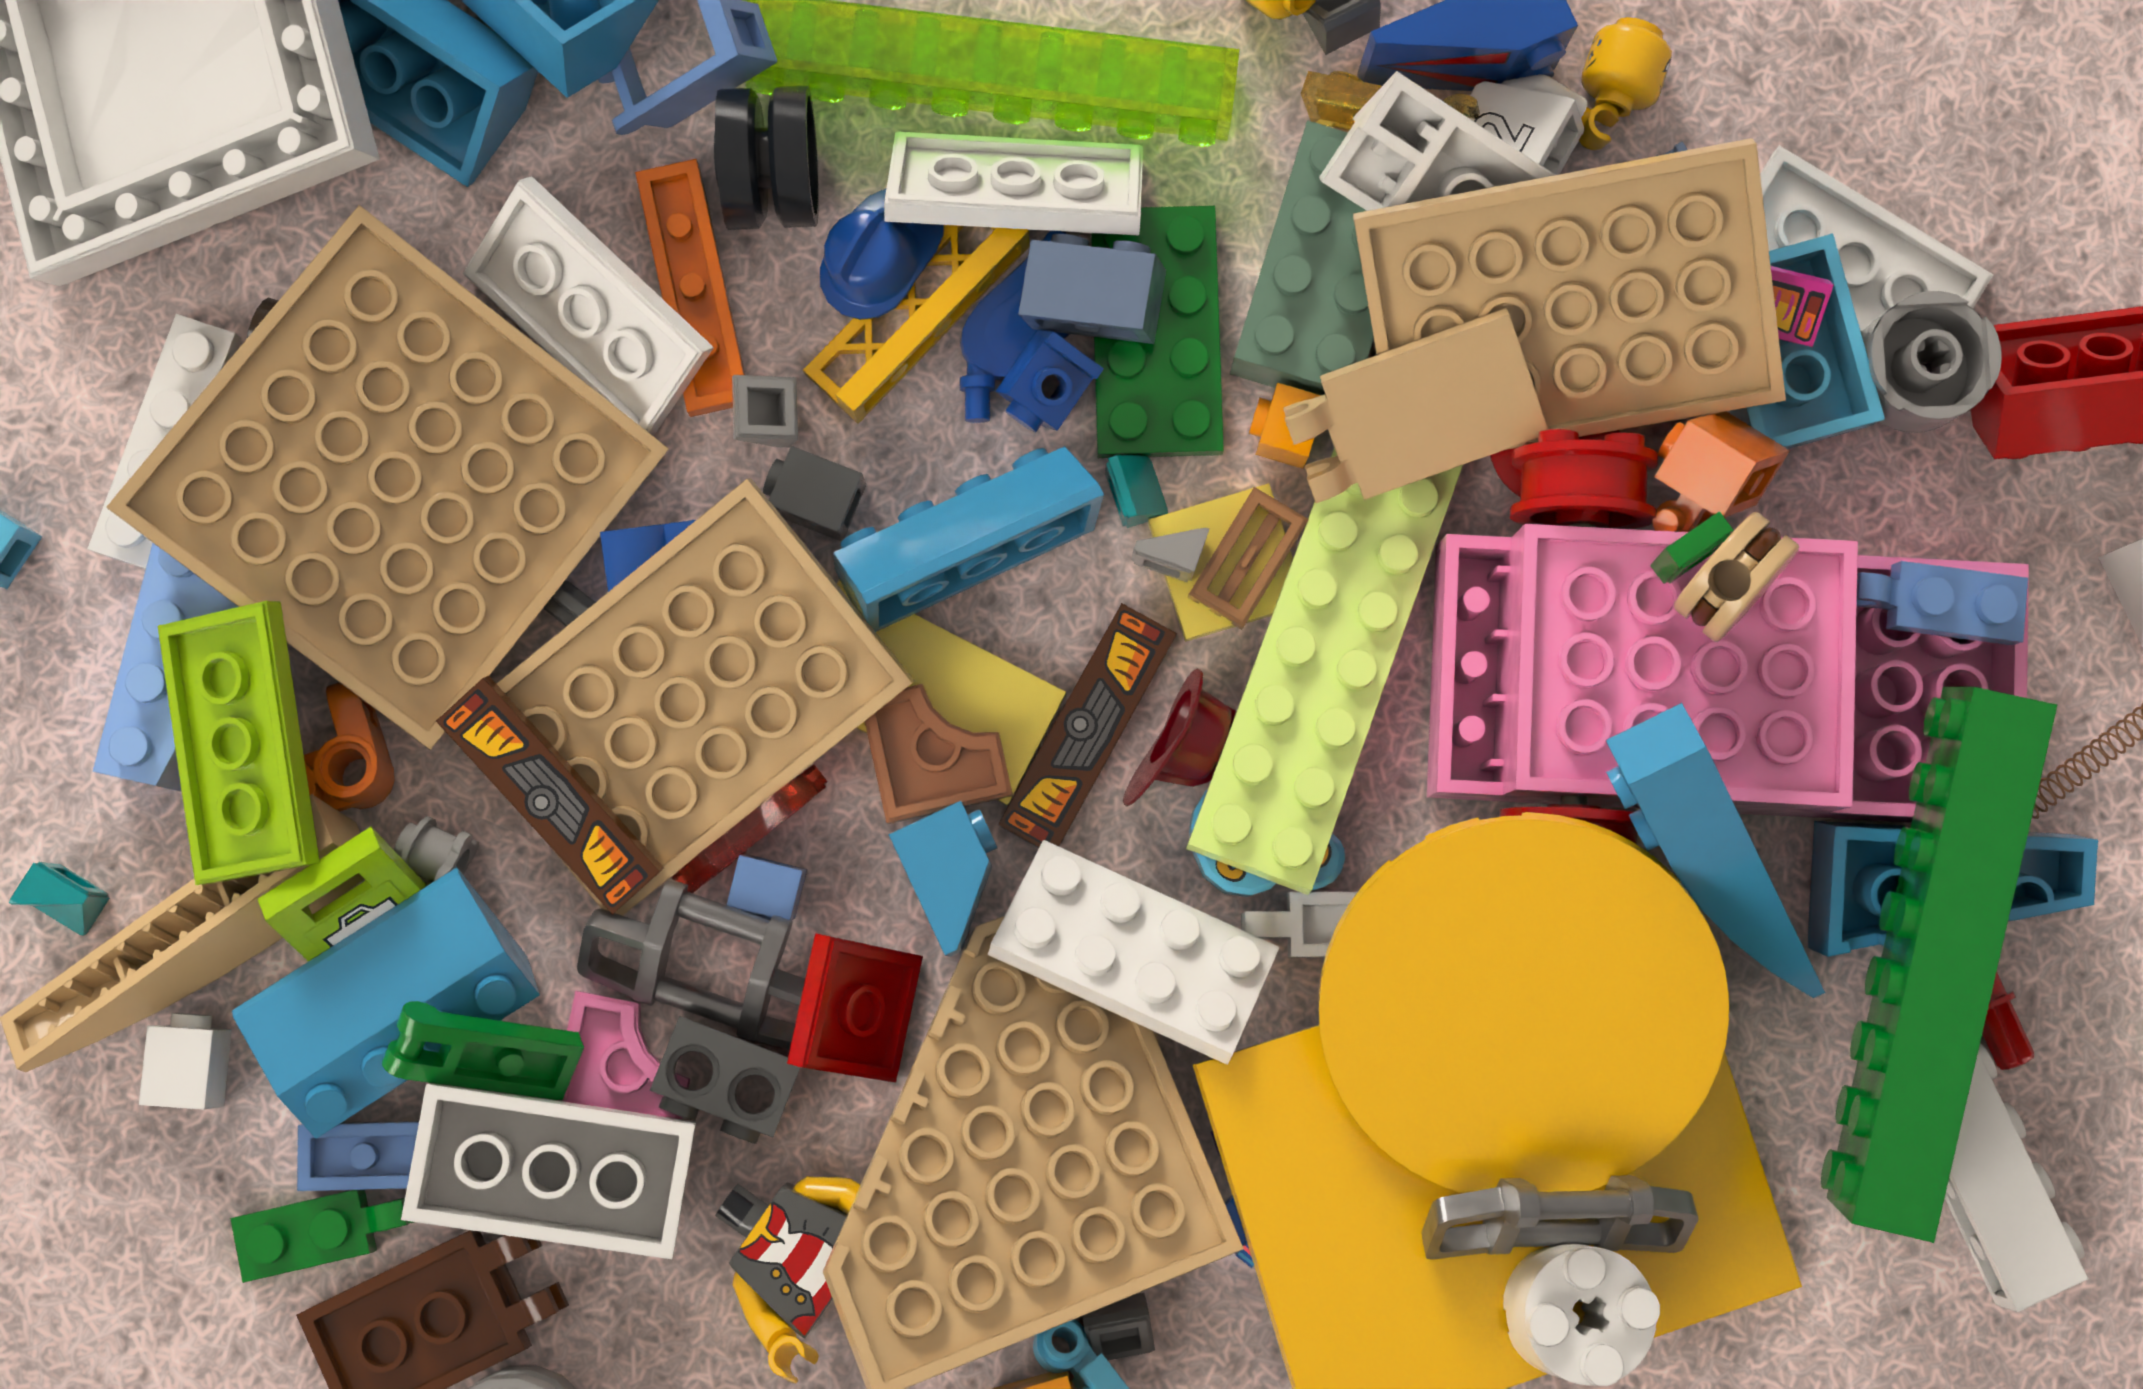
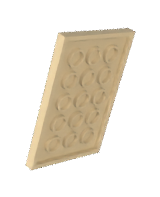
[1353,138,1786,450]
[497,478,915,916]

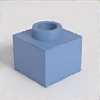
[727,854,808,921]

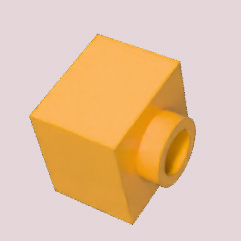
[1249,382,1321,469]

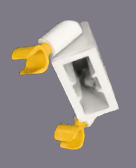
[1454,74,1619,175]

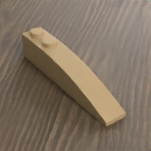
[0,794,364,1073]

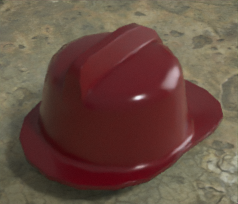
[1123,668,1236,806]

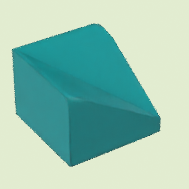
[9,862,110,936]

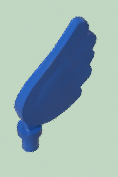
[960,231,1070,423]

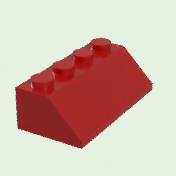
[1970,306,2143,460]

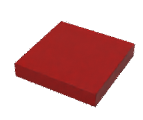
[787,933,923,1083]

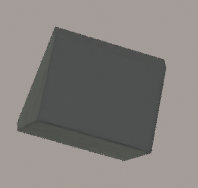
[1303,0,1381,55]
[1083,1293,1155,1360]

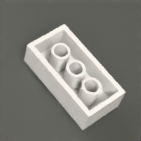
[401,1083,696,1259]

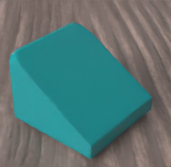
[1105,455,1168,528]

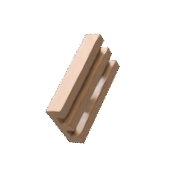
[1188,487,1309,630]

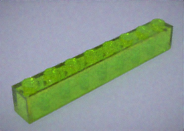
[742,0,1240,146]

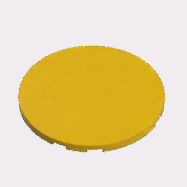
[1319,812,1729,1193]

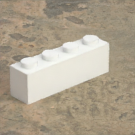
[1945,1044,2088,1312]

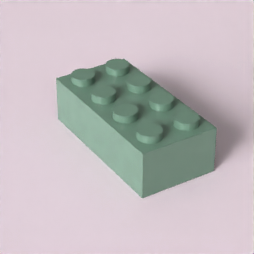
[1230,120,1374,395]

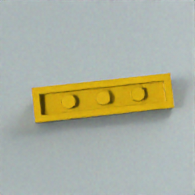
[803,225,1030,424]

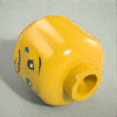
[1581,17,1672,117]

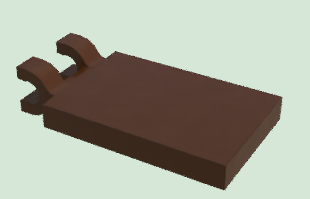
[296,1230,569,1389]

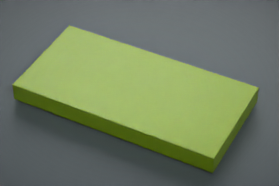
[158,601,320,885]

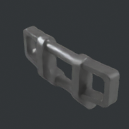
[577,879,805,1050]
[1421,1175,1699,1259]

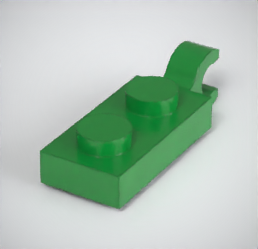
[230,1190,414,1283]

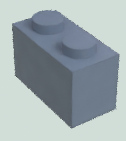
[1018,234,1166,344]

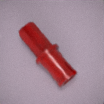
[1982,972,2034,1070]

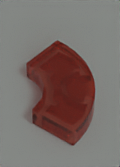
[672,765,828,894]

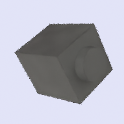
[763,446,866,541]

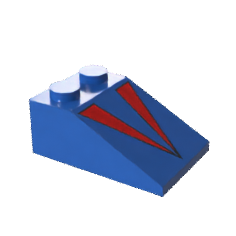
[1357,0,1578,91]

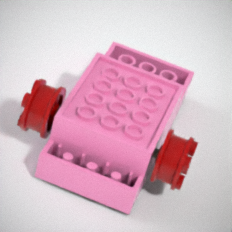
[1426,429,2029,844]

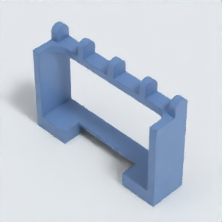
[598,0,778,135]

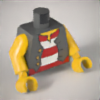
[715,1176,861,1383]

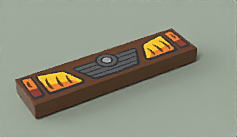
[998,603,1177,848]
[436,676,664,915]

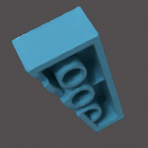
[1808,821,2098,957]

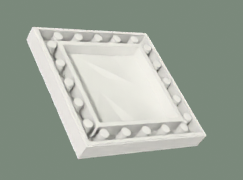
[0,0,380,286]

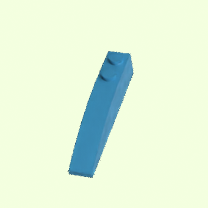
[1606,703,1825,998]

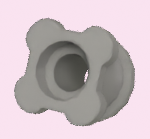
[394,816,479,882]

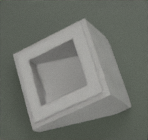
[732,375,798,448]
[1132,528,1210,582]

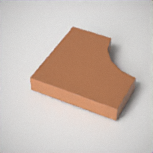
[864,684,1013,824]

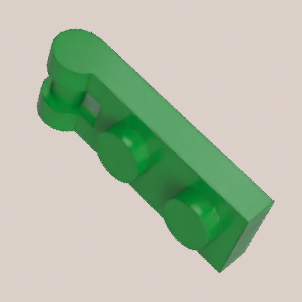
[382,1001,584,1101]

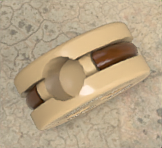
[1674,512,1799,642]

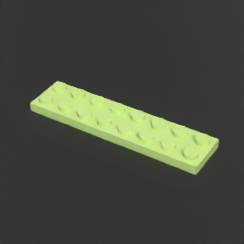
[1186,448,1463,895]

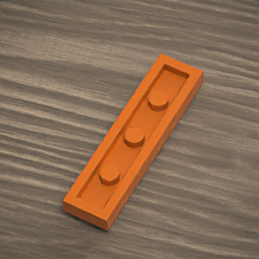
[635,159,745,417]

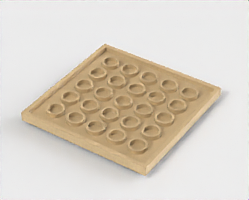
[106,205,669,750]

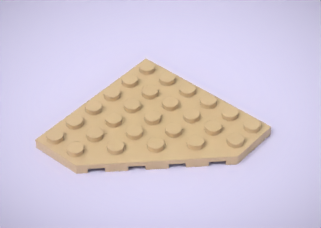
[823,916,1243,1389]

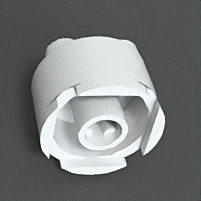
[1503,1244,1660,1386]

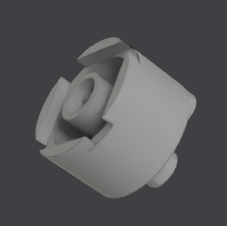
[1861,291,2002,433]

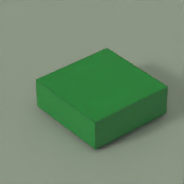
[1650,511,1734,584]

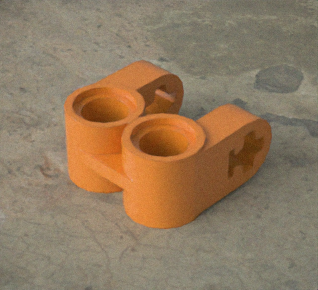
[304,682,395,812]

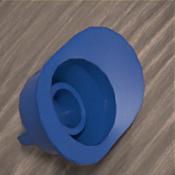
[820,188,944,320]

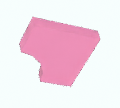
[552,991,690,1119]

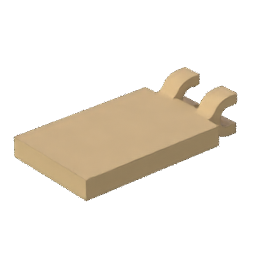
[1283,308,1548,503]

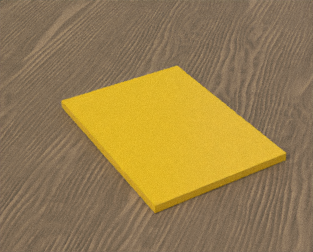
[1193,1025,1802,1389]

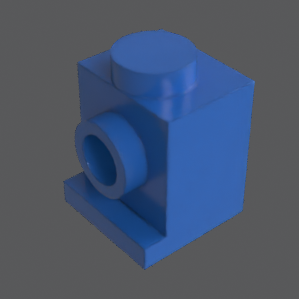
[995,330,1104,433]

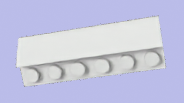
[1319,71,1556,211]

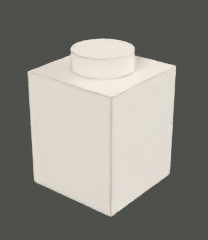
[139,1013,232,1110]

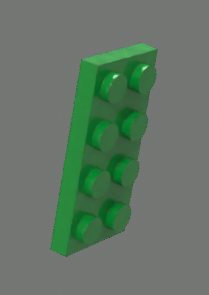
[1091,205,1224,459]

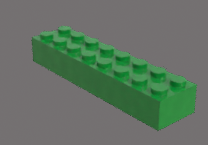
[1821,687,2058,1243]

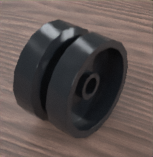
[714,85,819,230]

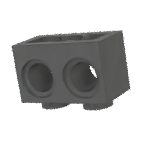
[650,1016,801,1144]

